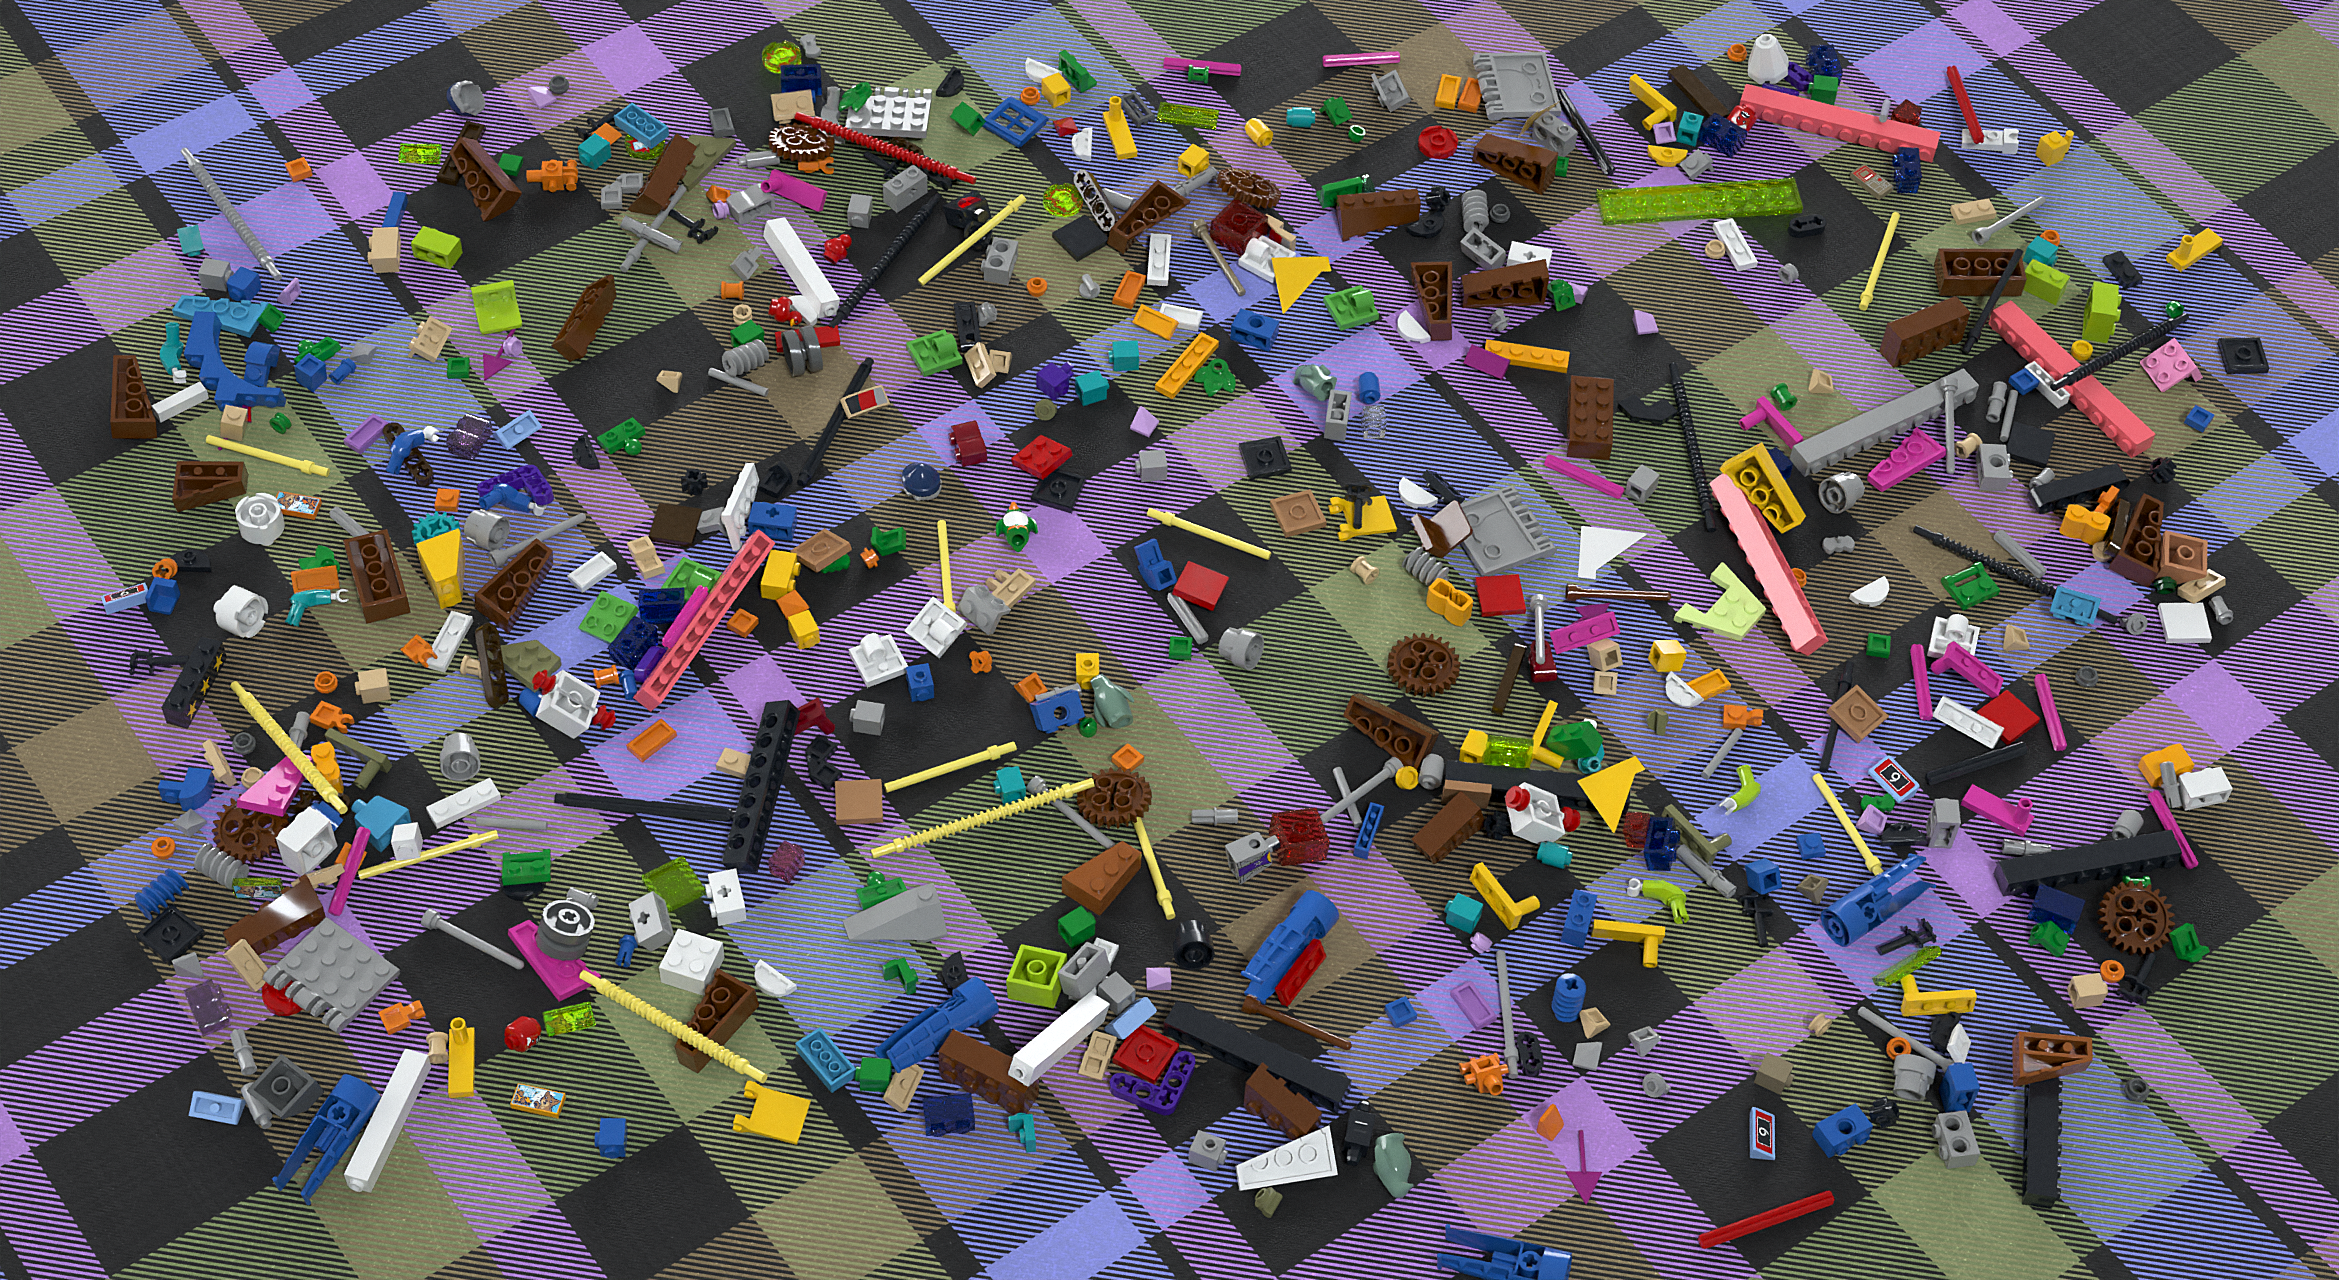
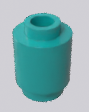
[1286,107,1315,128]
[1537,841,1573,869]

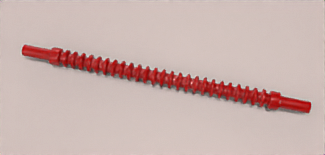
[795,111,976,185]

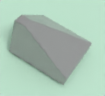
[349,342,377,364]
[173,808,207,838]
[172,952,204,978]
[1628,1026,1661,1057]
[1572,1042,1602,1071]

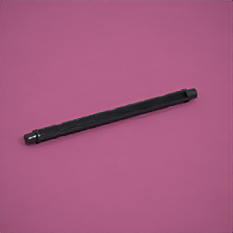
[797,357,874,486]
[554,792,736,822]

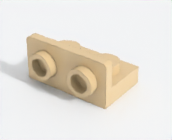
[771,89,815,124]
[408,316,453,363]

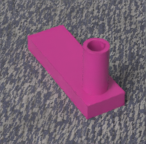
[761,169,828,212]
[1739,396,1803,449]
[1549,611,1621,654]
[1931,641,2004,699]
[1961,784,2035,837]

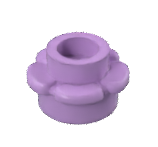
[712,200,729,220]
[503,336,522,357]
[1470,932,1492,954]

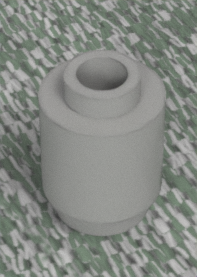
[1418,754,1445,789]
[2112,810,2144,840]

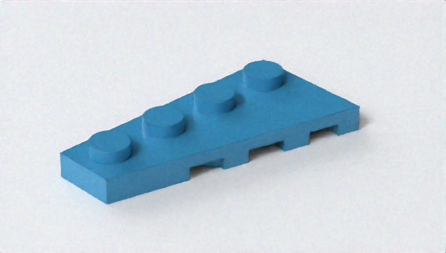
[172,295,269,337]

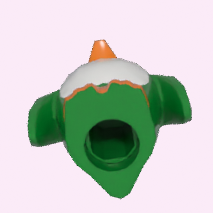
[996,502,1038,552]

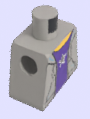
[1225,832,1281,884]

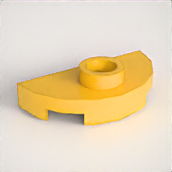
[1647,145,1688,167]

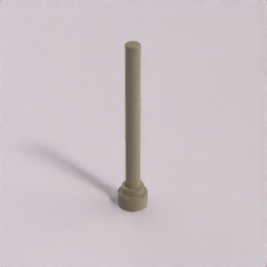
[1190,219,1246,296]

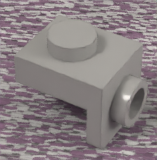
[1680,149,1715,180]
[697,507,728,537]

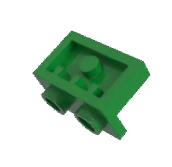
[1058,50,1097,93]
[1316,177,1363,208]

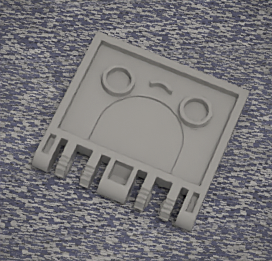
[1472,52,1562,121]
[845,85,932,138]
[1460,486,1557,577]
[263,917,400,1034]

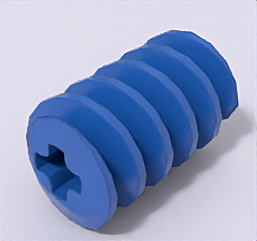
[134,868,189,920]
[1552,973,1586,1022]

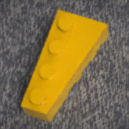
[1719,442,1806,533]

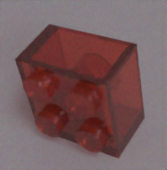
[1210,199,1268,257]
[1268,807,1330,866]

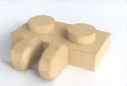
[985,568,1036,608]

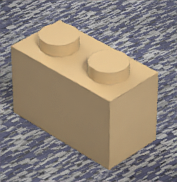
[368,227,401,273]

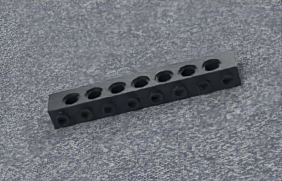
[722,700,801,874]

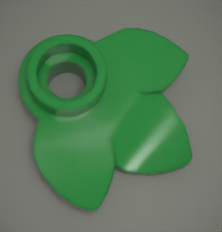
[838,82,872,113]
[1194,359,1236,397]
[298,545,340,573]

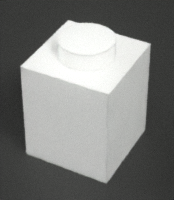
[391,822,423,861]

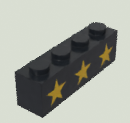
[161,636,227,729]

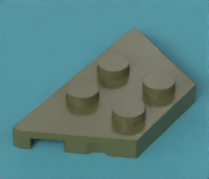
[681,134,736,192]
[487,640,562,693]

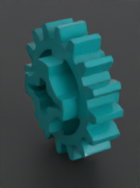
[412,511,462,546]

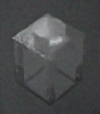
[1361,405,1387,439]

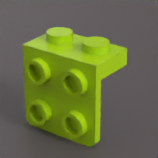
[471,280,522,334]

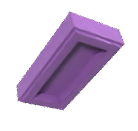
[344,413,388,455]
[1450,981,1497,1031]

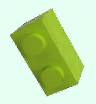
[411,226,463,269]
[2023,259,2070,305]

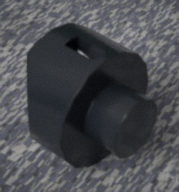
[964,221,993,252]

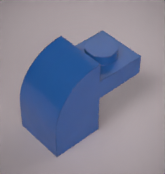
[244,341,280,387]
[1134,539,1177,591]
[158,767,216,811]

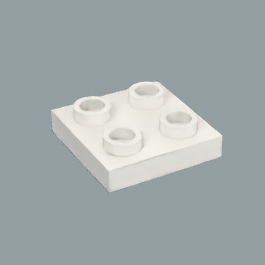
[1238,235,1296,283]
[905,597,968,658]
[1927,614,1980,659]
[849,633,908,688]

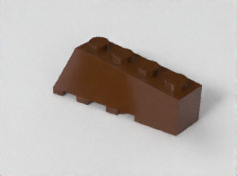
[627,133,697,215]
[449,137,522,222]
[1107,179,1191,254]
[1335,188,1421,242]
[551,274,617,362]
[1343,693,1440,772]
[222,873,326,956]

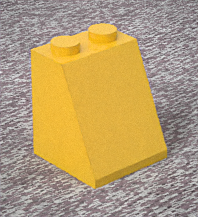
[416,528,466,609]

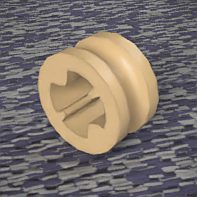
[733,304,752,325]
[1808,1013,1832,1037]

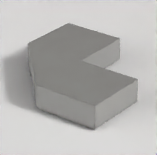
[601,173,643,209]

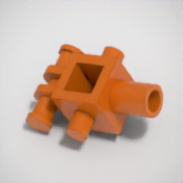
[526,160,578,192]
[1459,1053,1509,1095]

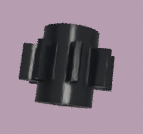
[1425,186,1451,212]
[2149,457,2177,484]
[681,469,708,496]
[1484,810,1512,841]
[1869,1096,1900,1129]

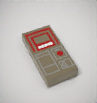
[1849,164,1894,200]

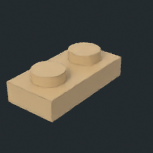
[1950,198,1996,225]
[964,342,996,388]
[2178,569,2226,604]
[202,739,237,787]
[716,747,751,779]
[291,863,345,889]
[223,939,268,992]
[883,1064,924,1113]

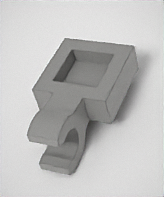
[730,246,762,281]

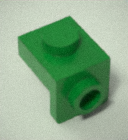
[1319,96,1353,127]
[1546,279,1576,311]
[870,527,906,556]
[2028,920,2070,958]
[2169,923,2210,962]
[882,957,918,996]

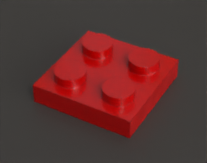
[1011,435,1073,480]

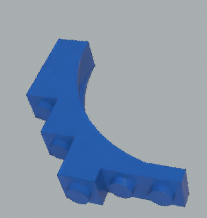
[184,311,286,412]

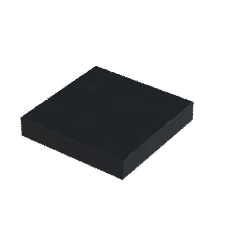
[1052,215,1108,262]
[2217,337,2270,374]
[2006,422,2056,468]
[1239,436,1292,480]
[1031,469,1086,514]
[135,904,206,966]

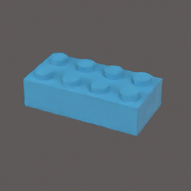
[614,103,669,149]
[795,1027,856,1093]

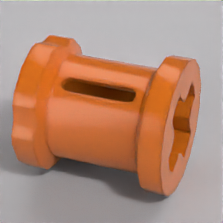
[721,281,744,300]
[152,558,178,579]
[593,665,619,689]

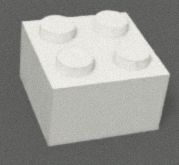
[276,806,337,876]
[659,929,725,996]

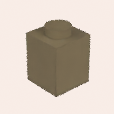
[1754,1052,1795,1095]

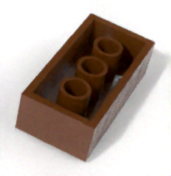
[1934,248,2027,296]
[1879,296,1971,368]
[1567,375,1614,460]
[343,529,411,624]
[939,1029,1039,1115]

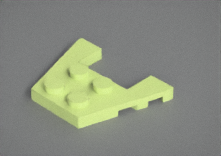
[1674,562,1766,641]

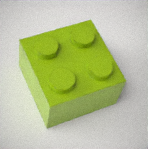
[2082,281,2122,343]
[1006,944,1067,1008]

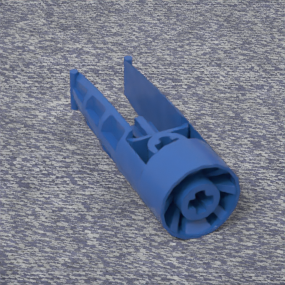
[1820,853,1936,947]
[1241,890,1339,1004]
[874,976,999,1073]
[272,1074,381,1205]
[1437,1224,1572,1280]

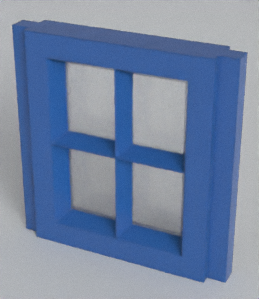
[982,96,1049,147]

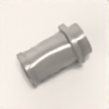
[2029,468,2055,489]
[2209,596,2233,625]
[566,887,599,910]

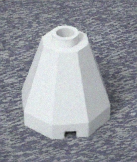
[1748,34,1789,84]

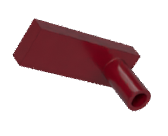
[794,697,835,736]

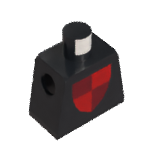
[942,190,991,228]

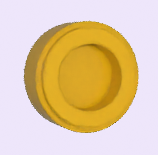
[2070,340,2093,361]
[1396,766,1419,790]

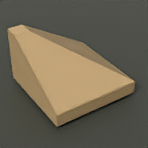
[989,350,1012,374]
[1808,368,1834,393]
[657,370,682,393]
[2003,624,2030,651]
[1593,671,1618,695]
[1579,1007,1610,1039]

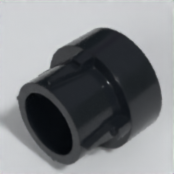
[1173,920,1215,970]

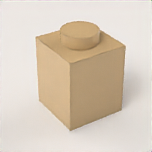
[220,405,248,441]
[1587,638,1623,672]
[355,668,391,704]
[2067,973,2108,1009]

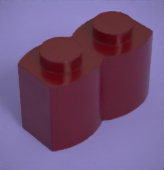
[948,420,988,467]

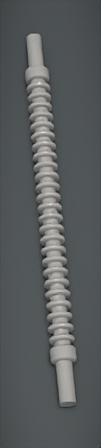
[181,148,282,281]

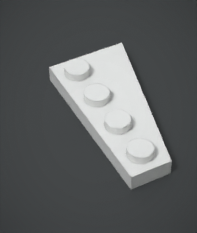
[721,463,759,551]
[1235,1126,1338,1191]

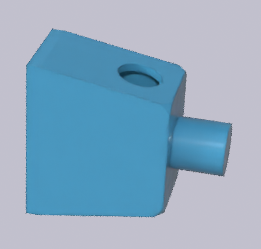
[351,796,412,852]

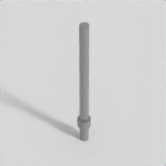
[620,185,687,272]
[1496,950,1519,1079]

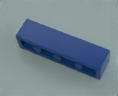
[382,191,408,228]
[1353,802,1384,860]

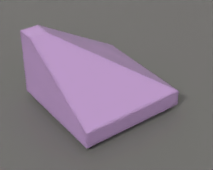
[527,87,557,109]
[1653,122,1676,144]
[277,277,301,306]
[1568,282,1588,304]
[1632,310,1658,335]
[1130,406,1159,437]
[1855,804,1887,835]
[1146,968,1171,990]

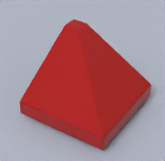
[1053,117,1078,137]

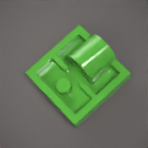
[1323,285,1379,331]
[906,329,962,377]
[661,557,722,604]
[578,591,639,647]

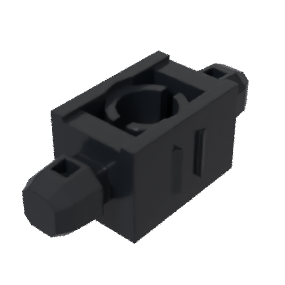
[1342,1101,1376,1166]

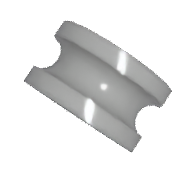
[1778,263,1799,284]

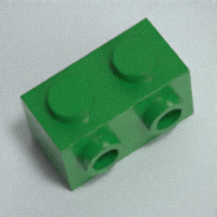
[1546,721,1604,761]

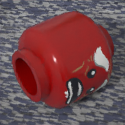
[1727,104,1757,135]
[504,1016,541,1053]

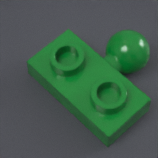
[293,336,342,364]
[597,417,646,456]
[856,871,907,911]

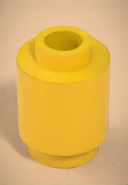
[1245,118,1273,147]

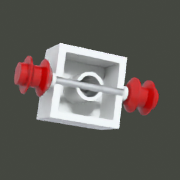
[532,670,616,739]
[1505,782,1581,845]

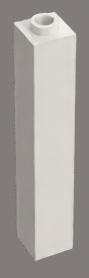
[763,217,840,318]
[1008,992,1110,1087]
[344,1049,431,1193]

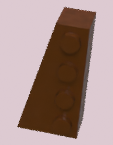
[1472,133,1558,195]
[1459,259,1549,308]
[1411,261,1453,341]
[110,355,157,438]
[2108,493,2164,588]
[474,538,553,634]
[674,968,759,1074]

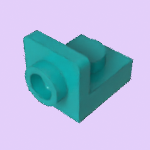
[1008,1113,1036,1153]

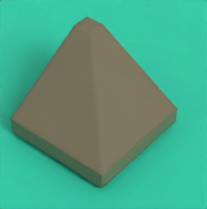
[1796,874,1829,905]

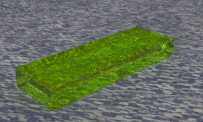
[1157,102,1220,129]
[1872,946,1942,986]

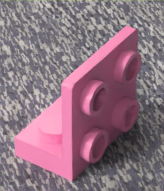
[2140,338,2203,392]

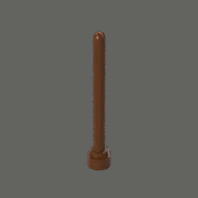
[1565,584,1672,602]
[1241,994,1352,1050]

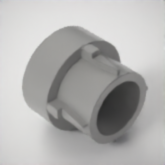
[1819,471,1865,514]
[464,509,510,551]
[1219,627,1264,670]
[439,733,481,781]
[1892,1054,1936,1102]

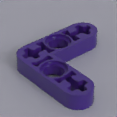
[477,465,554,505]
[1109,1051,1195,1115]

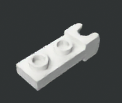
[1961,129,2019,154]

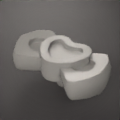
[800,34,821,58]
[1822,536,1855,554]

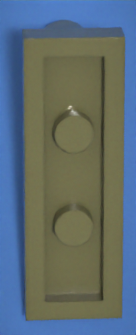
[325,728,392,790]
[1659,804,1732,866]

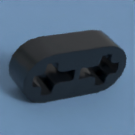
[1788,214,1827,238]
[1516,1031,1544,1077]

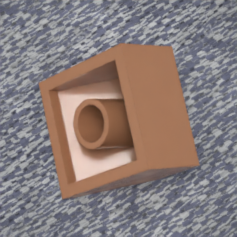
[2155,530,2208,584]

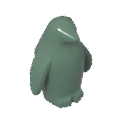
[1293,364,1337,401]
[1090,674,1134,729]
[1373,1133,1413,1198]

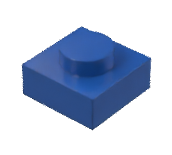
[2008,368,2040,395]
[2184,405,2214,433]
[1796,832,1826,860]
[1384,996,1417,1028]

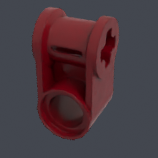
[1528,640,1557,683]

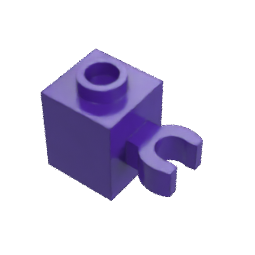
[1036,362,1074,401]

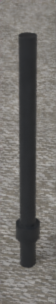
[1961,248,2024,355]
[1819,661,1854,773]

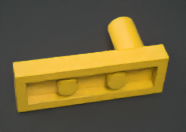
[1629,74,1677,130]
[1103,96,1137,160]
[2166,228,2223,272]
[1521,700,1564,770]
[1469,862,1540,930]
[1591,919,1665,968]
[1900,974,1977,1016]
[448,1018,475,1098]

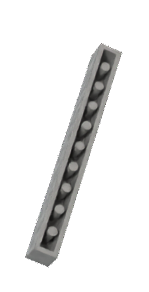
[1790,368,1979,477]

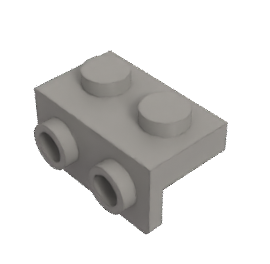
[1371,69,1411,112]
[957,585,1011,635]

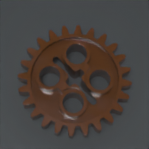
[768,123,835,162]
[1216,167,1281,208]
[1387,633,1461,698]
[1077,767,1152,829]
[212,794,290,865]
[2097,880,2175,957]

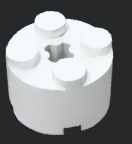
[235,493,285,546]
[213,585,268,638]

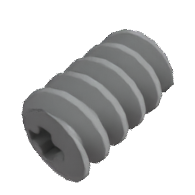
[1461,190,1489,233]
[722,339,769,378]
[1402,547,1449,587]
[194,843,249,890]

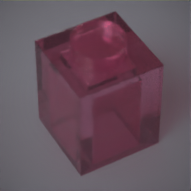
[768,840,805,883]

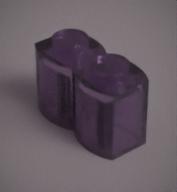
[446,413,493,460]
[183,979,233,1037]

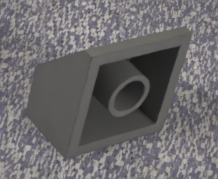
[247,1054,324,1120]

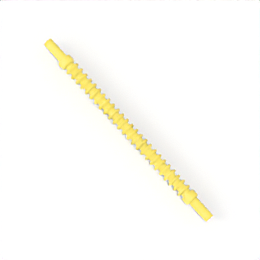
[230,681,348,814]
[871,778,1095,858]
[579,970,768,1083]

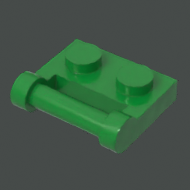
[1941,561,2000,610]
[502,849,552,885]

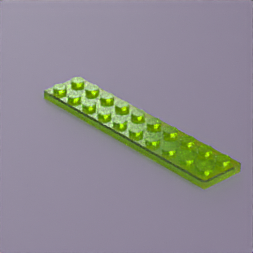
[1596,178,1803,225]

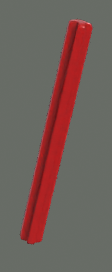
[1946,65,1985,144]
[1698,1191,1835,1249]

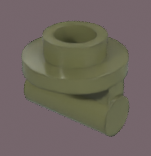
[1034,399,1058,420]
[1646,709,1669,736]
[1255,1187,1283,1218]

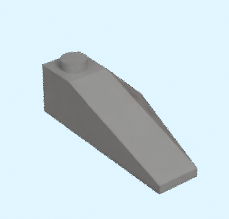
[843,883,948,943]

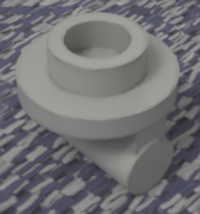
[1079,274,1100,299]
[977,302,998,327]
[1488,308,1510,332]
[2120,613,2148,635]
[1642,1072,1671,1098]

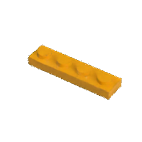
[1155,332,1219,399]
[1485,339,1570,373]

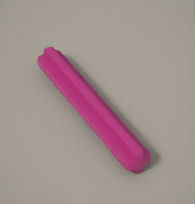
[1322,51,1400,67]
[1163,57,1241,76]
[1544,454,1624,499]
[662,585,708,649]
[1910,644,1933,721]
[2034,674,2067,751]
[2148,790,2198,869]
[328,827,371,916]

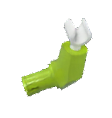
[1719,765,1761,816]
[1627,878,1689,924]

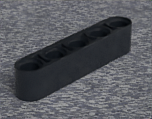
[2027,464,2130,514]

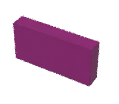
[1463,344,1511,380]

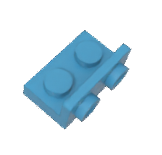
[2049,585,2101,626]

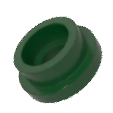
[2154,576,2177,594]

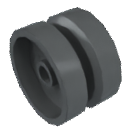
[781,325,823,377]
[535,900,595,961]

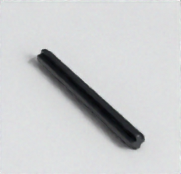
[1556,89,1615,176]

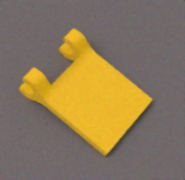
[1328,496,1397,541]
[732,1081,811,1145]

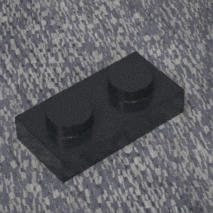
[2102,250,2144,290]
[1421,470,1465,504]

